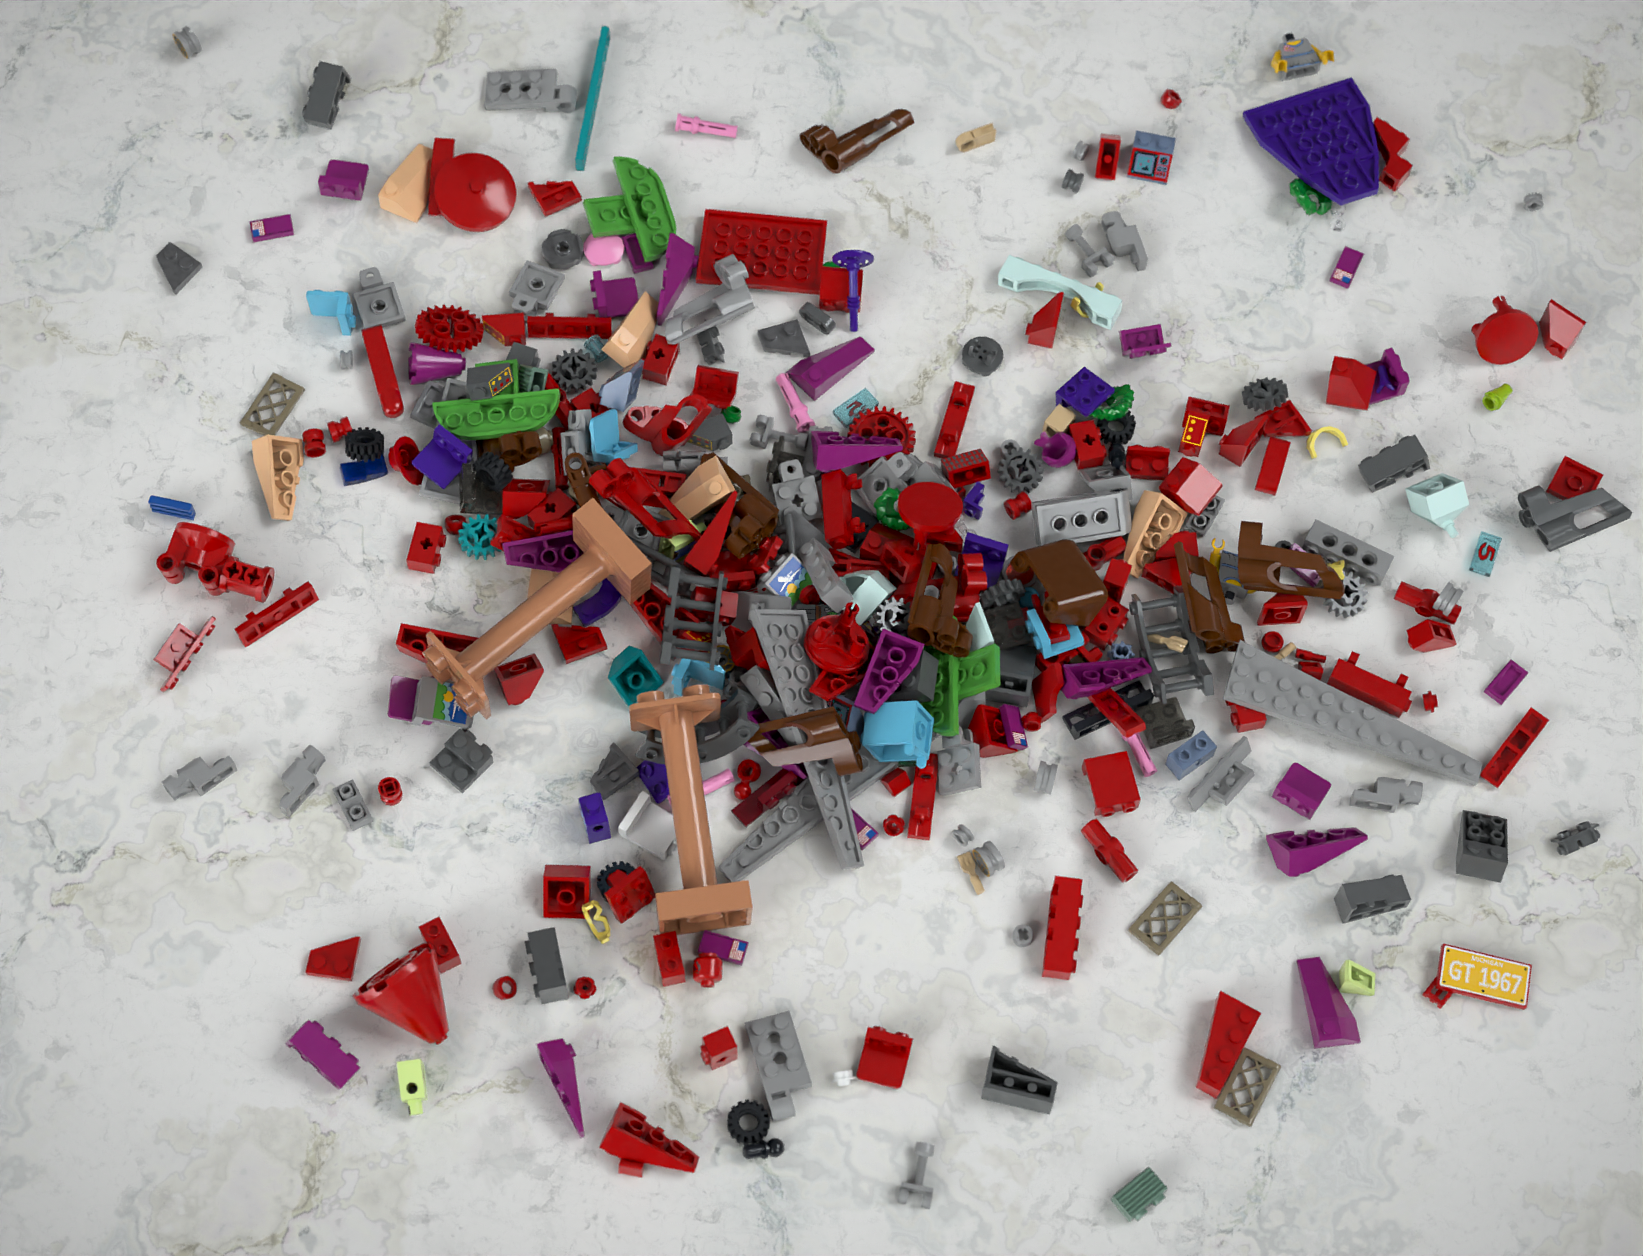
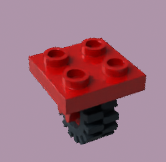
[597,861,656,924]

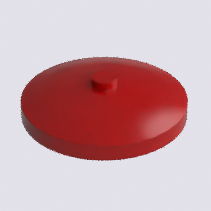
[434,153,517,232]

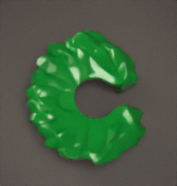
[1289,178,1333,216]
[1089,384,1134,421]
[873,487,912,531]

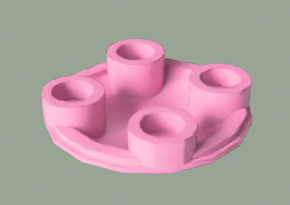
[583,234,624,266]

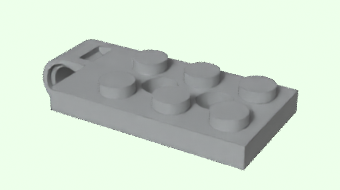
[484,69,577,113]
[745,1011,812,1122]

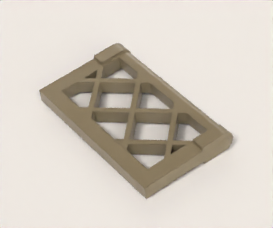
[239,373,305,436]
[1128,881,1202,955]
[1214,1047,1281,1127]

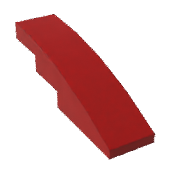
[428,138,455,217]
[1480,707,1549,789]

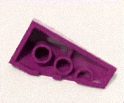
[786,336,875,401]
[1061,657,1152,699]

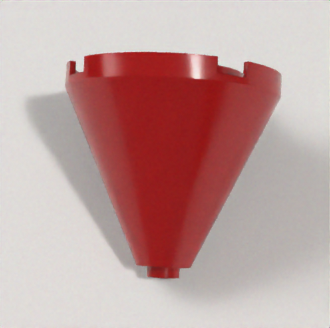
[352,941,449,1045]

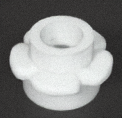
[832,1070,855,1086]

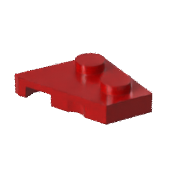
[528,181,582,217]
[1254,400,1312,437]
[744,536,783,575]
[551,624,608,664]
[306,936,361,981]

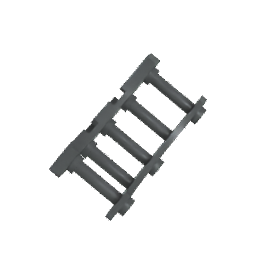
[660,564,728,671]
[1129,585,1214,704]
[635,689,760,764]

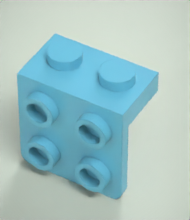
[306,290,356,336]
[589,409,638,465]
[1025,608,1084,659]
[671,658,725,696]

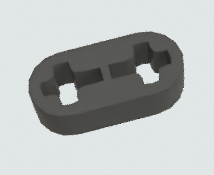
[799,302,836,335]

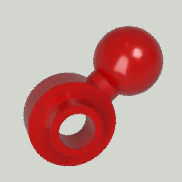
[799,585,826,605]
[734,759,761,800]

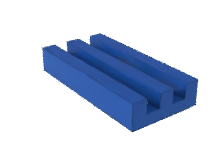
[148,495,196,521]

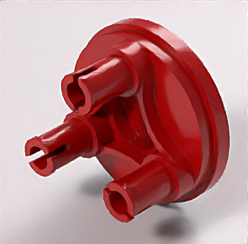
[1471,295,1538,365]
[897,482,963,550]
[804,602,870,674]

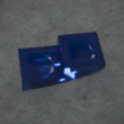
[340,455,388,486]

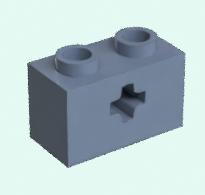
[1165,730,1217,781]

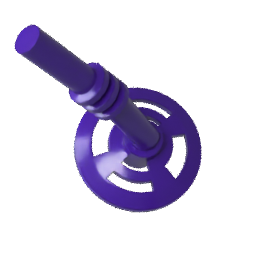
[832,250,874,332]

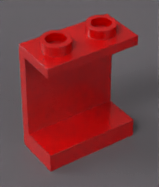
[1081,751,1141,817]

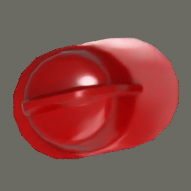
[388,436,424,486]

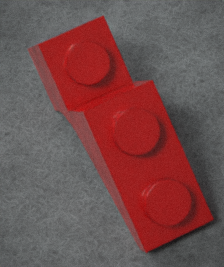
[1373,117,1413,192]

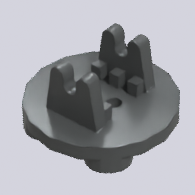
[962,337,1003,376]

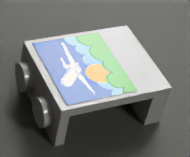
[757,553,814,610]
[412,676,474,732]

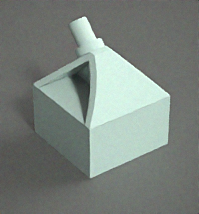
[1405,473,1469,538]
[839,570,897,626]

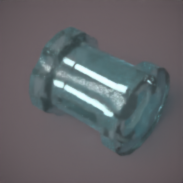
[584,335,609,363]

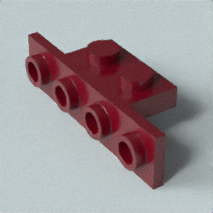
[731,768,806,827]

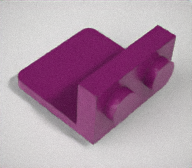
[318,159,369,201]
[589,270,638,318]
[1119,324,1172,359]
[1366,347,1410,405]
[387,675,434,725]
[1272,762,1331,820]

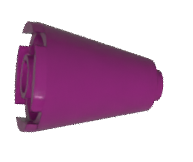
[408,342,466,385]

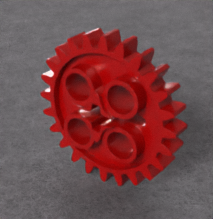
[415,304,484,353]
[847,406,916,467]

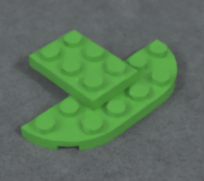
[583,156,676,262]
[432,359,560,440]
[920,616,1000,736]

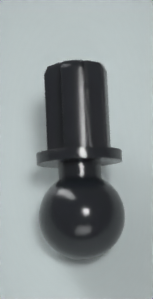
[1108,443,1125,469]
[742,1138,784,1159]

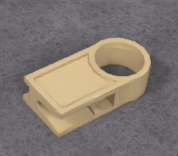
[955,123,997,152]

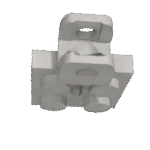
[509,260,565,323]
[353,267,406,329]
[856,452,918,515]
[771,459,823,525]
[604,506,671,556]
[937,726,981,796]

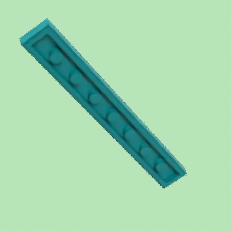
[575,26,610,171]

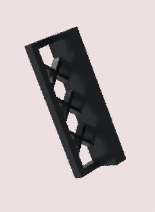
[1062,680,1154,740]

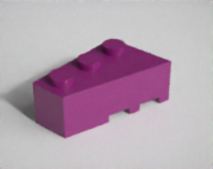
[285,1020,361,1090]

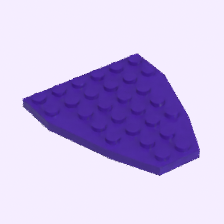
[1242,77,1379,206]

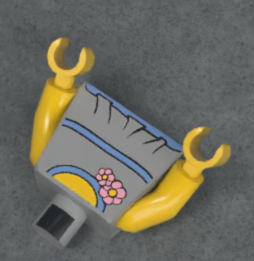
[1271,33,1335,81]
[1209,538,1256,605]

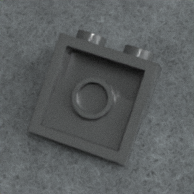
[429,729,494,794]

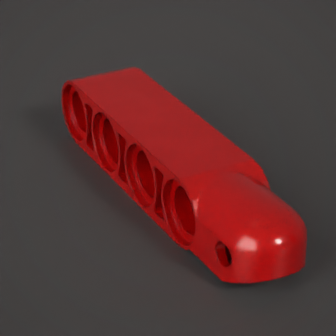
[361,325,404,418]

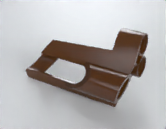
[799,109,915,174]
[700,452,779,559]
[1174,541,1245,654]

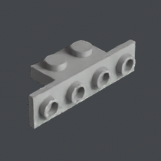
[1187,736,1255,812]

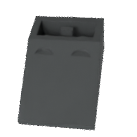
[985,639,1037,707]
[885,650,939,703]
[1456,810,1508,883]

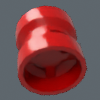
[327,416,352,443]
[302,428,326,458]
[1003,491,1032,520]
[378,777,403,806]

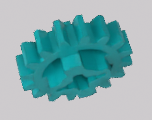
[458,514,502,560]

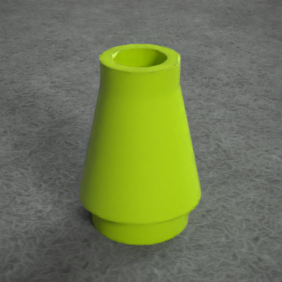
[1482,383,1513,411]

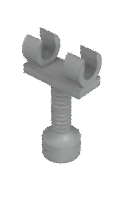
[1065,224,1115,277]
[750,415,809,451]
[898,1142,935,1209]

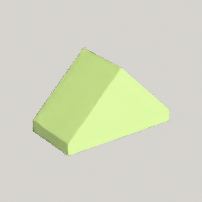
[1338,960,1375,996]

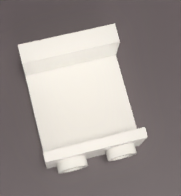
[618,791,677,861]

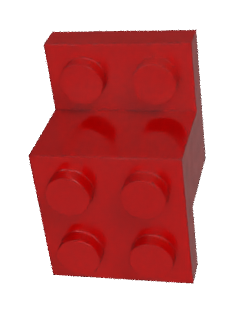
[724,625,770,671]

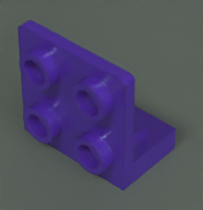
[1055,367,1115,417]
[412,424,473,489]
[954,532,1009,590]
[636,760,670,804]

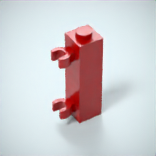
[821,469,865,550]
[1327,651,1412,718]

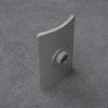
[731,591,792,632]

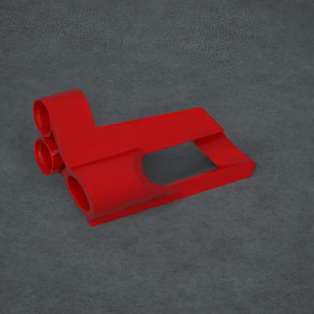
[622,395,712,456]
[589,458,702,541]
[890,553,987,623]

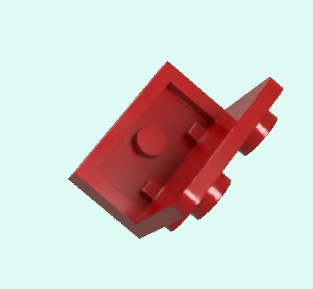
[689,365,739,409]
[709,551,755,592]
[856,1026,913,1089]

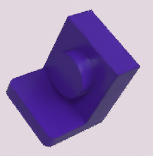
[963,481,985,520]

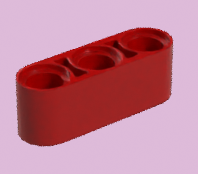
[1255,436,1291,496]

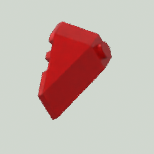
[683,490,738,577]
[809,644,876,702]
[599,1102,699,1173]

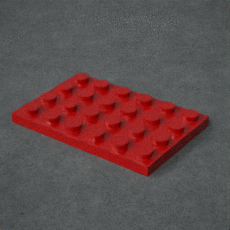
[696,209,828,295]

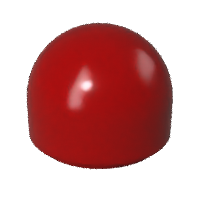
[1161,89,1182,109]
[445,515,466,535]
[492,976,517,1000]

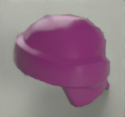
[1034,431,1076,468]

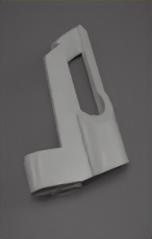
[665,254,754,345]

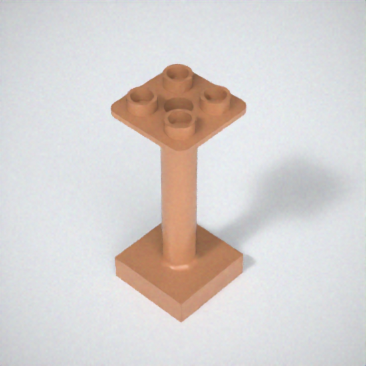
[422,498,652,719]
[629,685,753,935]

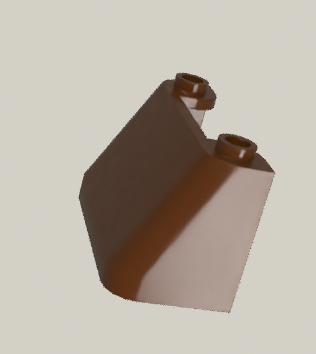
[1010,539,1108,627]

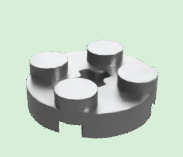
[542,229,584,269]

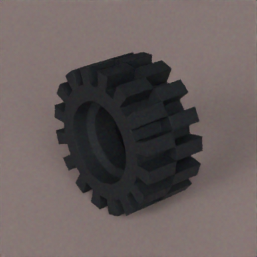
[1096,410,1136,446]
[345,427,384,462]
[472,451,513,492]
[727,1099,770,1145]

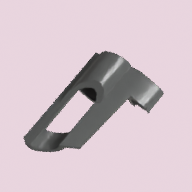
[1518,485,1632,552]

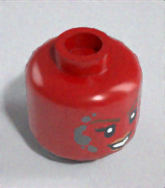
[693,953,723,988]

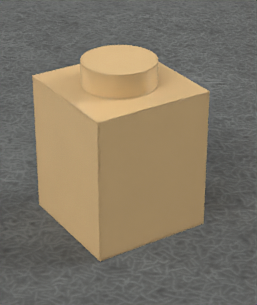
[1042,404,1076,437]

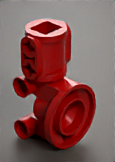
[156,522,275,603]

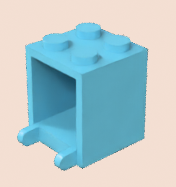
[861,700,934,769]

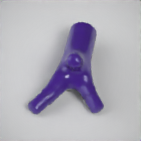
[1376,365,1395,394]

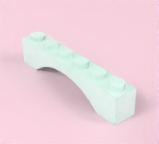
[998,255,1122,330]

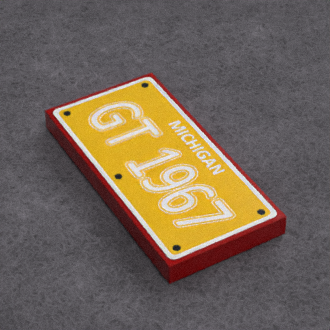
[1435,943,1532,1010]

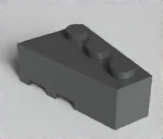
[302,61,352,130]
[1358,434,1430,492]
[1334,874,1411,924]
[525,927,569,1004]
[981,1045,1057,1115]

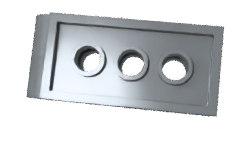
[1031,488,1132,545]

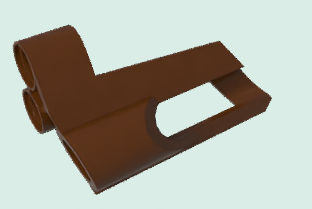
[475,431,542,473]
[1238,521,1345,599]
[907,543,973,658]
[747,706,863,776]

